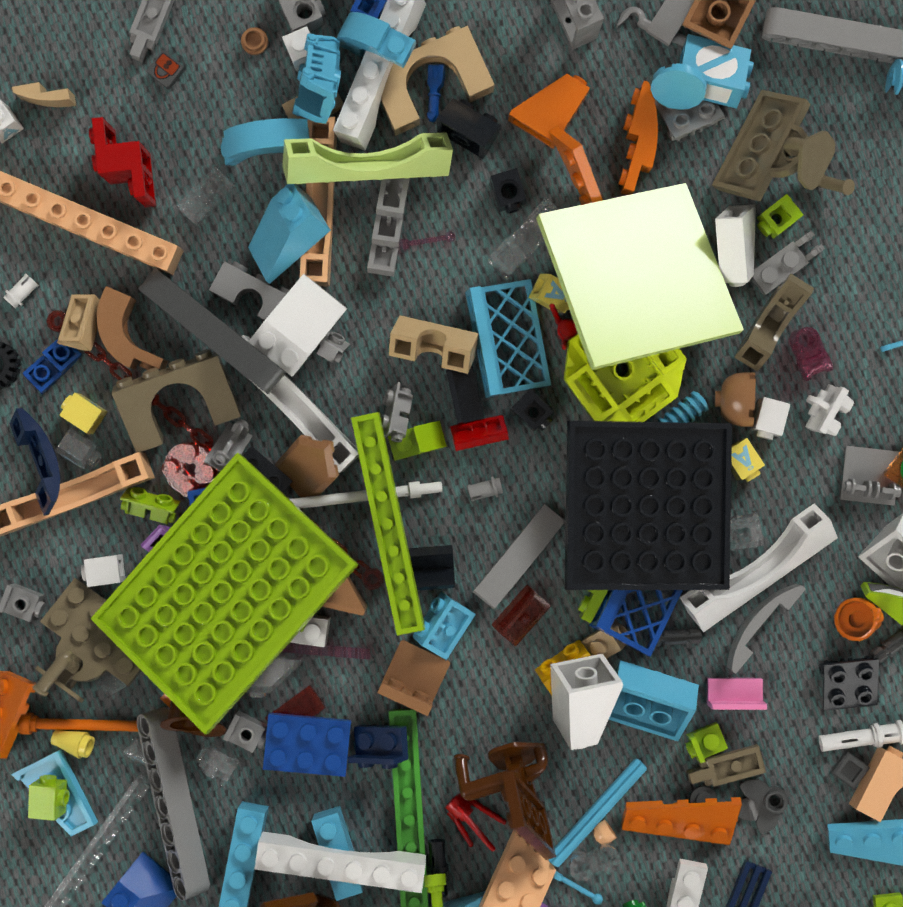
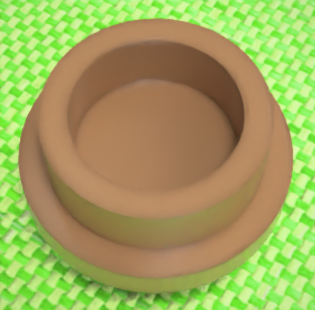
[241,27,268,55]

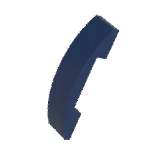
[9,408,60,516]

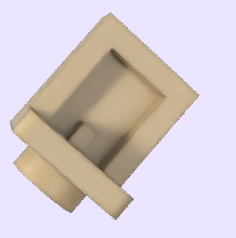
[581,618,630,659]

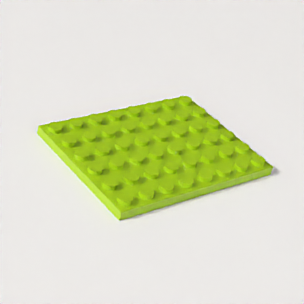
[90,452,359,734]

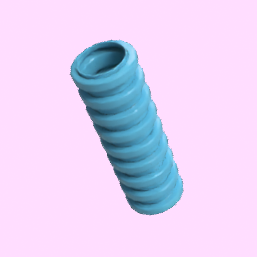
[657,391,709,423]

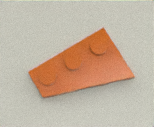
[0,671,37,759]

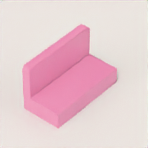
[707,678,767,710]

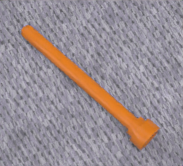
[18,712,138,735]

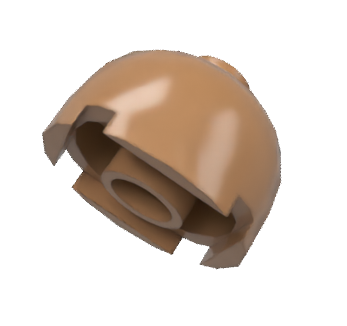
[715,372,756,427]

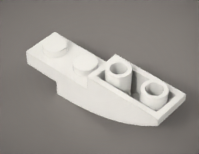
[666,858,708,907]

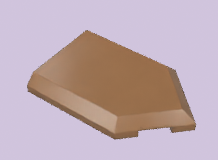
[275,435,339,497]

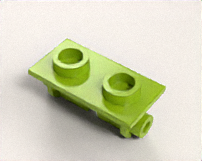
[120,487,181,525]

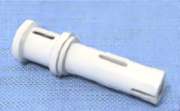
[818,720,903,752]

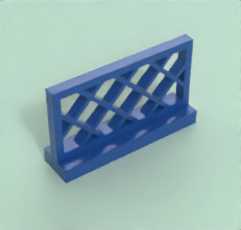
[589,590,683,657]

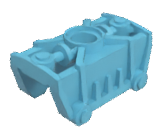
[293,33,341,124]

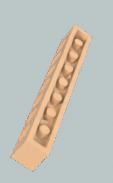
[0,171,183,275]

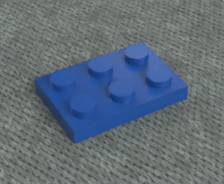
[263,713,351,777]

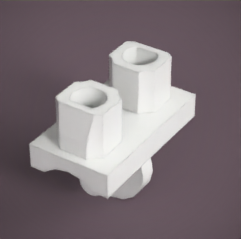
[805,384,854,436]

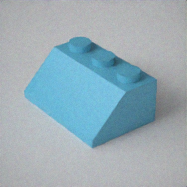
[608,660,699,741]

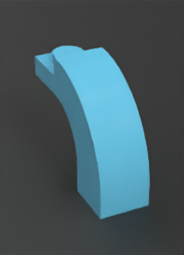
[336,12,417,68]
[221,118,309,166]

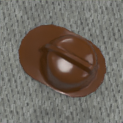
[160,701,227,737]

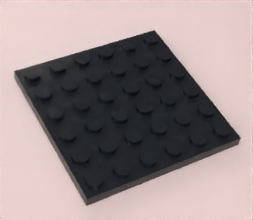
[565,421,732,590]

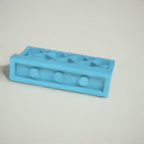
[465,279,551,398]

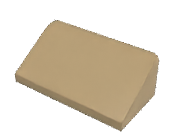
[57,294,100,351]

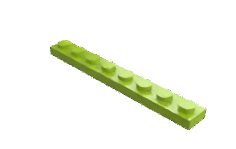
[351,412,425,636]

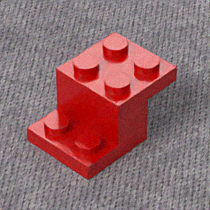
[89,117,156,208]

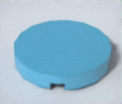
[651,63,707,110]

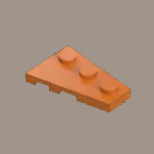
[548,126,603,205]

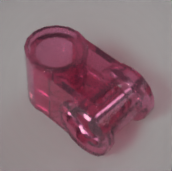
[789,327,833,381]

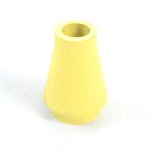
[51,730,95,759]

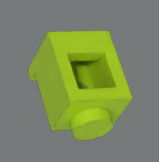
[757,194,804,239]

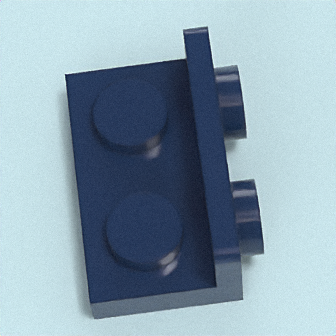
[348,725,409,769]

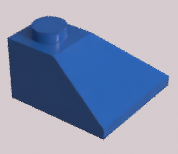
[101,852,177,907]

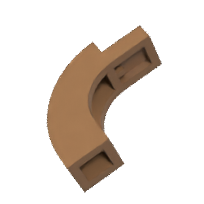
[97,286,168,370]

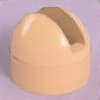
[593,819,617,845]

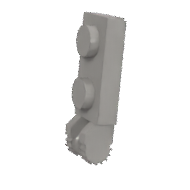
[751,230,825,296]

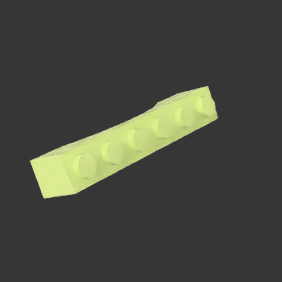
[283,132,453,184]

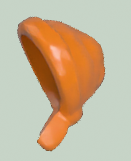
[834,598,884,641]

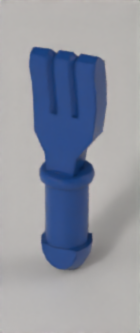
[427,64,445,122]

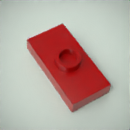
[450,415,509,451]

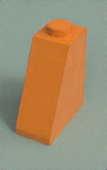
[508,74,590,149]

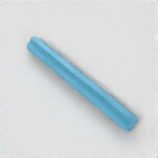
[548,758,647,867]

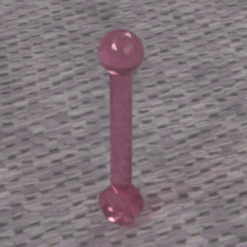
[399,232,455,250]

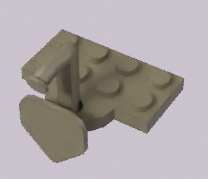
[712,90,855,202]
[32,578,141,703]

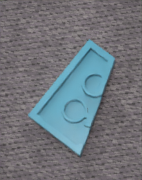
[11,749,98,836]
[827,819,903,866]

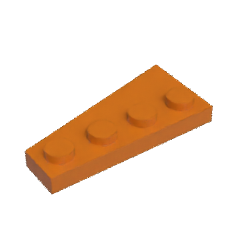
[621,797,742,845]

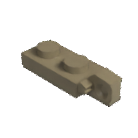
[686,744,766,787]

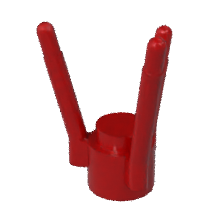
[549,303,578,350]
[445,792,506,852]

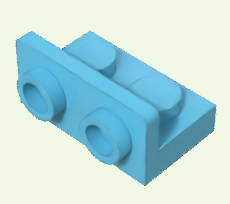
[413,592,476,660]

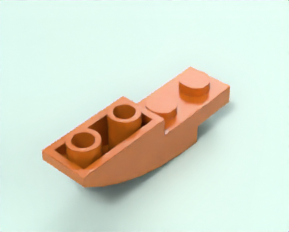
[618,81,658,195]

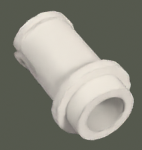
[3,273,39,308]

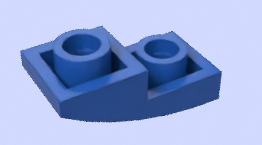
[22,339,82,395]

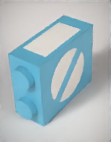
[679,34,754,109]

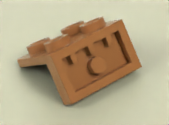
[377,640,450,716]

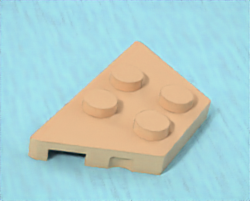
[479,829,556,907]

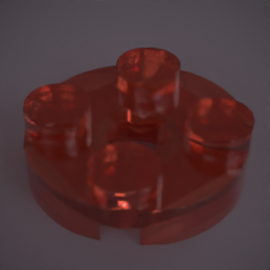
[161,441,217,497]

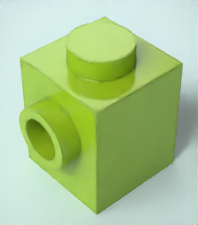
[28,775,69,821]

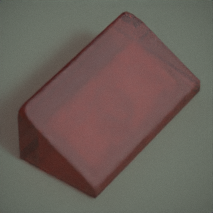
[492,585,551,646]

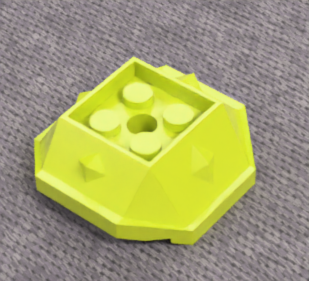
[564,334,687,422]

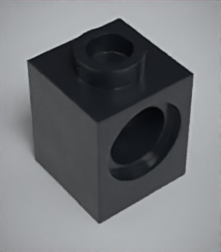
[490,168,526,214]

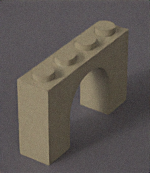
[111,349,241,453]

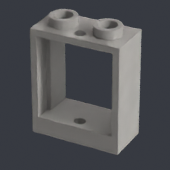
[551,0,604,50]

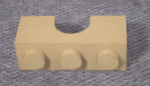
[389,316,479,374]

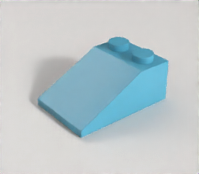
[248,184,331,284]

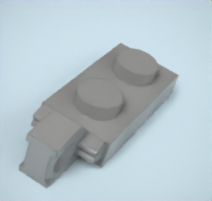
[129,0,175,63]

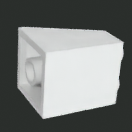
[550,653,623,750]

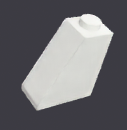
[715,204,756,287]

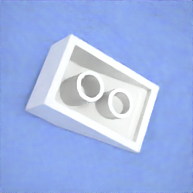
[248,274,347,377]

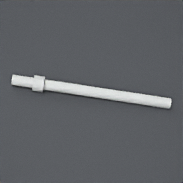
[289,481,442,509]

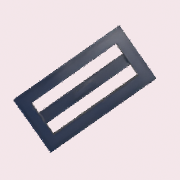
[726,860,772,907]

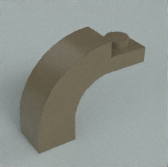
[735,273,814,372]

